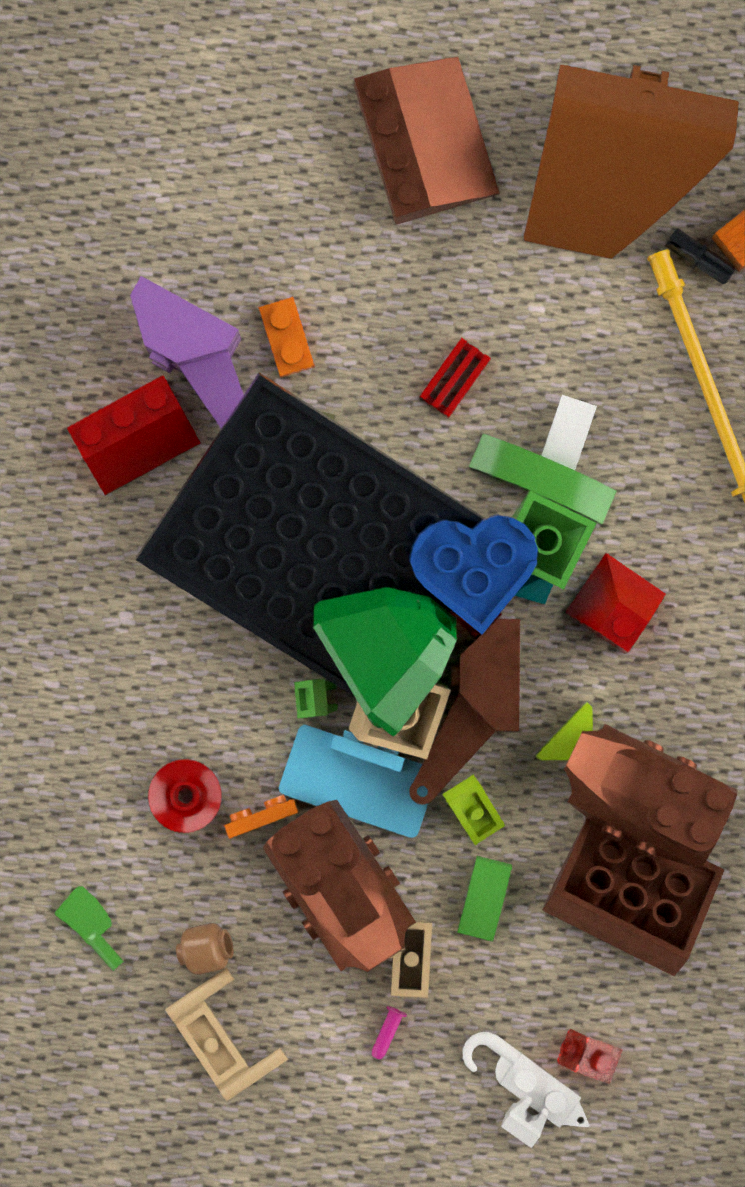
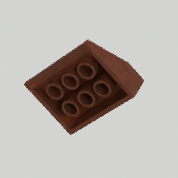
[354,56,500,225]
[542,817,724,976]

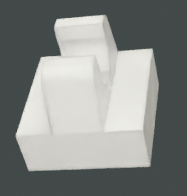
[501,1096,548,1148]

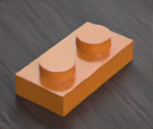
[258,297,315,378]
[224,794,299,839]

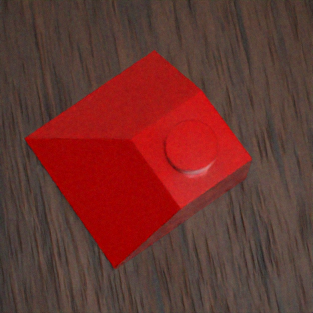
[565,553,666,654]

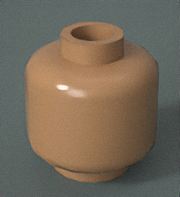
[176,923,234,975]

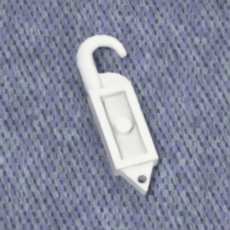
[462,1032,590,1128]

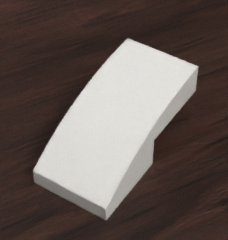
[541,395,597,470]

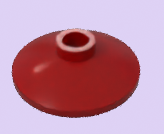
[148,759,222,833]

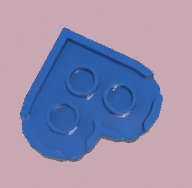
[409,514,538,634]

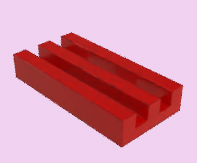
[419,337,491,418]

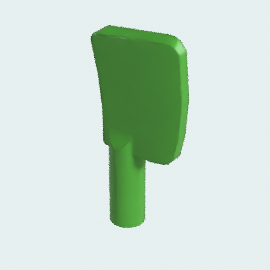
[55,886,124,971]

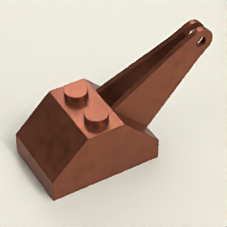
[409,619,520,805]

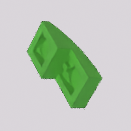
[457,856,512,942]

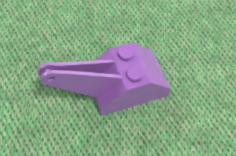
[130,276,244,428]

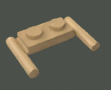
[165,967,288,1101]

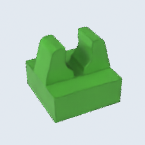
[294,679,338,719]

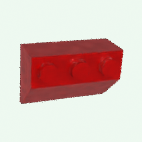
[67,375,201,496]

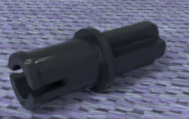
[665,228,735,284]

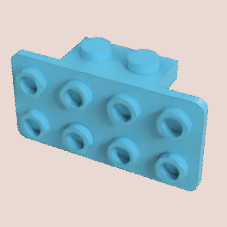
[279,725,428,838]

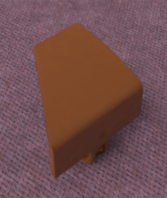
[524,65,739,259]

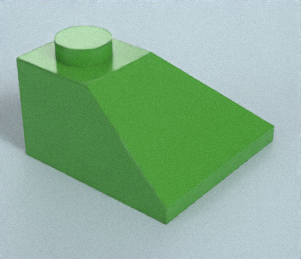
[512,490,597,589]

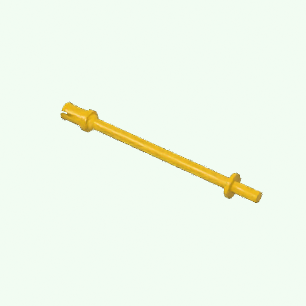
[647,249,745,503]

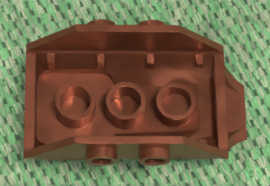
[564,724,737,869]
[263,799,416,972]

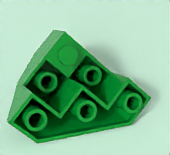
[313,587,457,736]

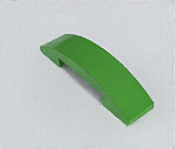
[469,434,617,525]

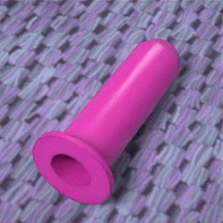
[372,1006,407,1060]

